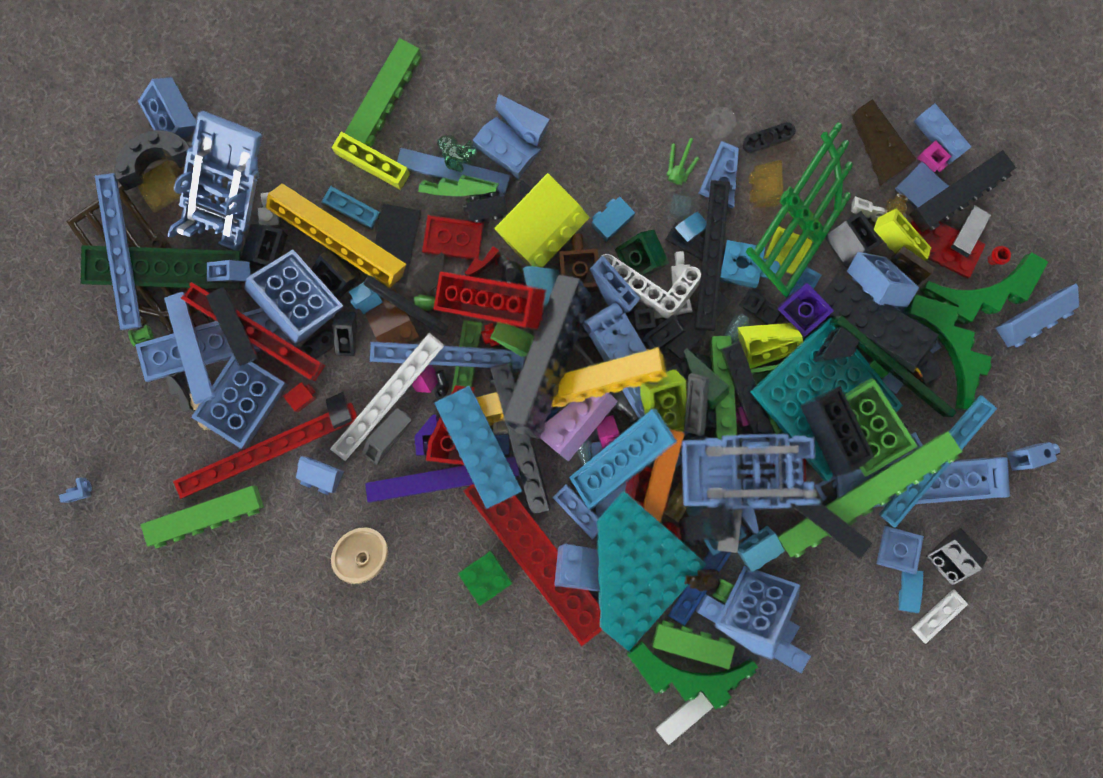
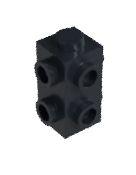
[463,190,507,223]

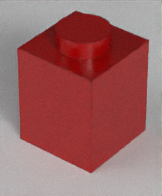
[283,382,317,412]

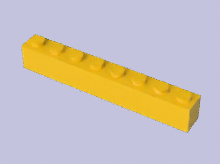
[265,183,406,288]

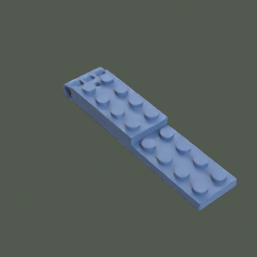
[583,303,689,468]
[135,308,291,382]
[836,457,1010,508]

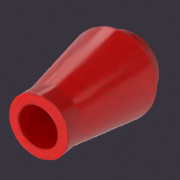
[988,246,1011,265]

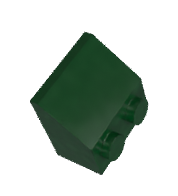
[615,229,670,277]

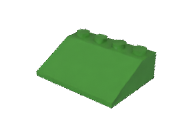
[845,377,917,477]

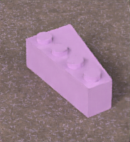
[539,392,618,461]

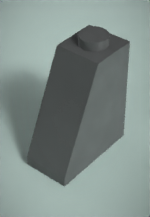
[362,408,412,465]

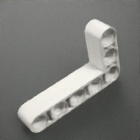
[602,254,701,319]

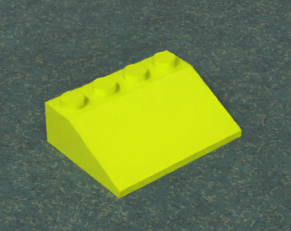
[494,173,590,268]

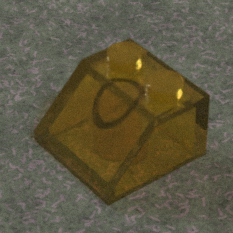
[138,160,183,213]
[749,160,783,208]

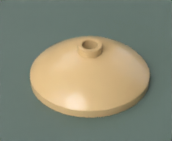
[331,528,388,584]

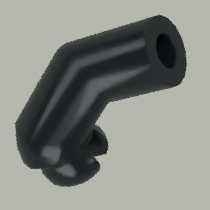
[434,370,450,399]

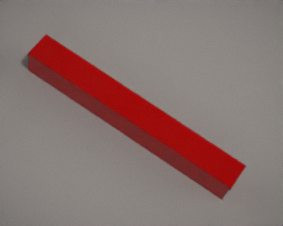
[181,282,326,382]

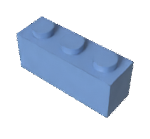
[914,104,971,164]

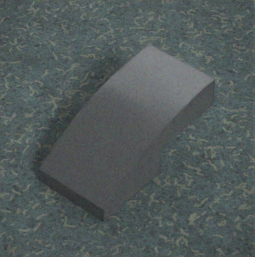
[166,376,195,413]

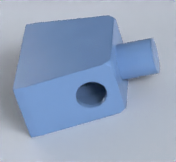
[1007,442,1060,471]

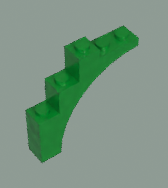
[920,252,1048,325]
[903,294,992,411]
[626,641,758,709]

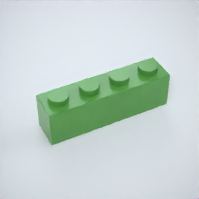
[651,620,735,669]

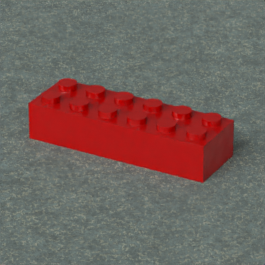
[434,272,546,329]

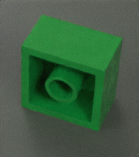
[458,550,513,606]

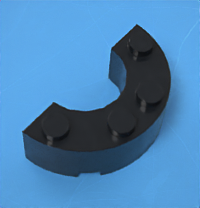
[115,130,190,191]
[678,507,736,546]

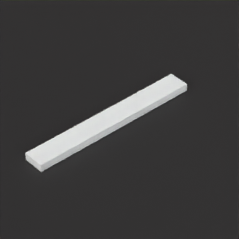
[330,333,444,461]

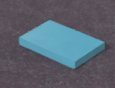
[523,266,560,307]

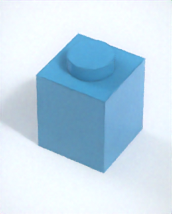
[349,282,383,314]

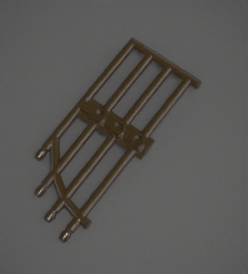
[66,184,216,334]

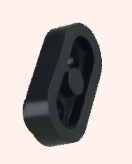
[300,331,335,359]

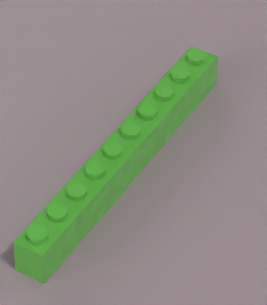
[777,431,962,558]

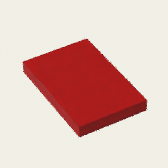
[422,215,484,260]

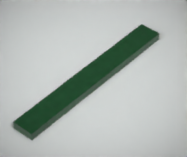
[830,316,957,417]

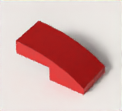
[465,246,500,277]

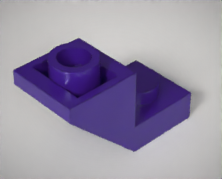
[415,415,439,456]

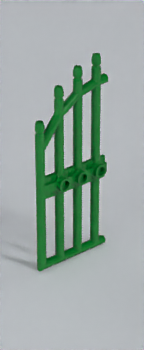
[746,122,853,298]

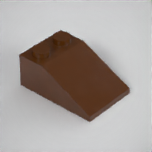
[365,289,421,344]

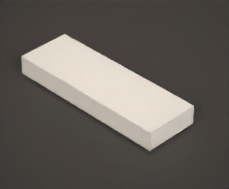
[911,589,968,644]
[655,691,713,745]

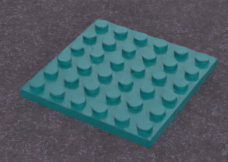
[750,318,903,481]

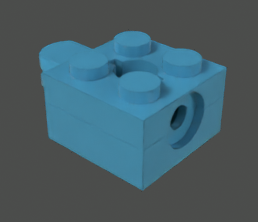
[720,240,780,288]

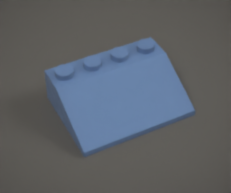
[244,250,343,346]
[192,355,288,449]
[716,566,800,659]

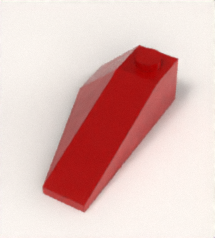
[426,385,475,465]

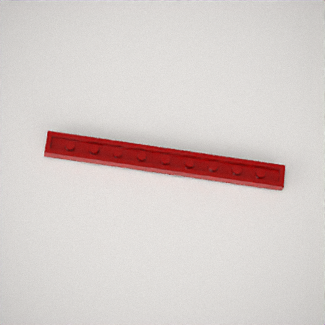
[173,403,358,499]

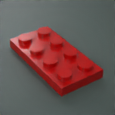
[910,220,986,279]

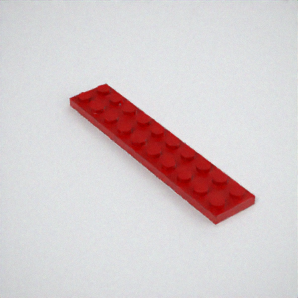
[463,485,602,646]

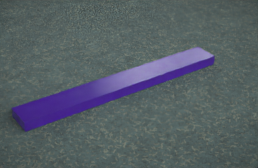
[365,457,520,503]

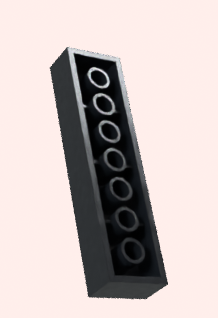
[503,275,592,439]

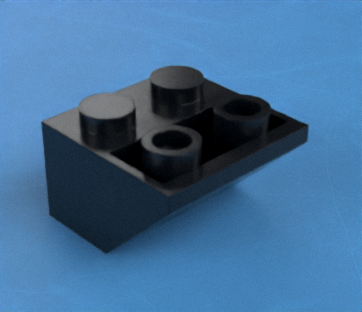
[825,211,883,268]
[241,224,288,267]
[926,528,988,586]

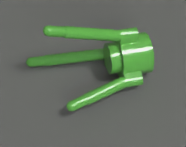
[666,138,699,185]

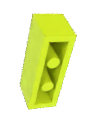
[874,208,931,261]

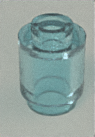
[724,314,751,343]

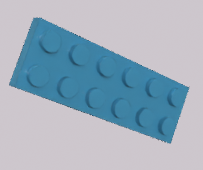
[435,386,521,509]
[569,409,677,510]

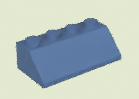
[996,284,1079,348]

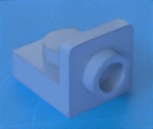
[59,477,92,503]

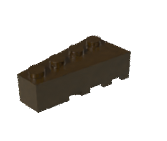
[851,99,917,186]

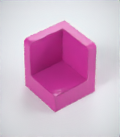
[412,365,438,393]

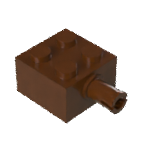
[559,234,600,292]

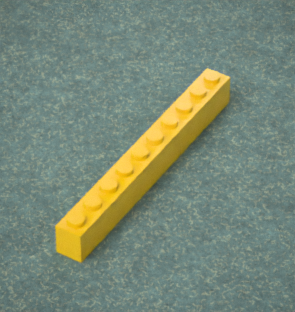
[476,348,667,426]

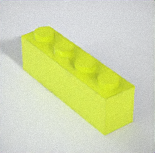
[332,132,410,190]

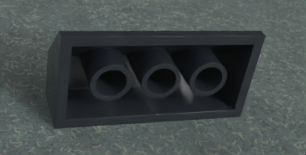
[800,386,874,477]

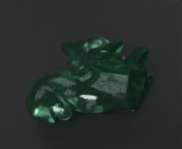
[437,135,477,172]

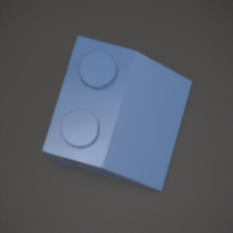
[296,456,344,495]

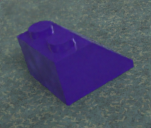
[778,283,834,337]

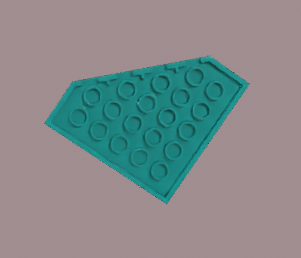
[597,491,706,651]

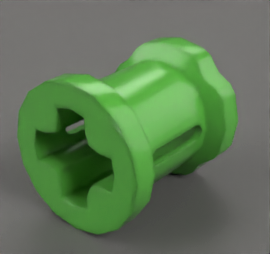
[128,325,154,347]
[712,578,734,603]

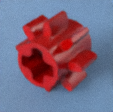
[481,323,500,347]

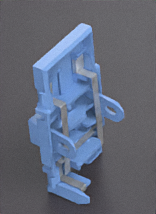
[168,111,262,251]
[682,434,820,509]

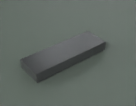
[684,373,709,436]

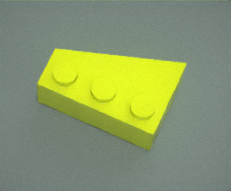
[737,323,803,369]

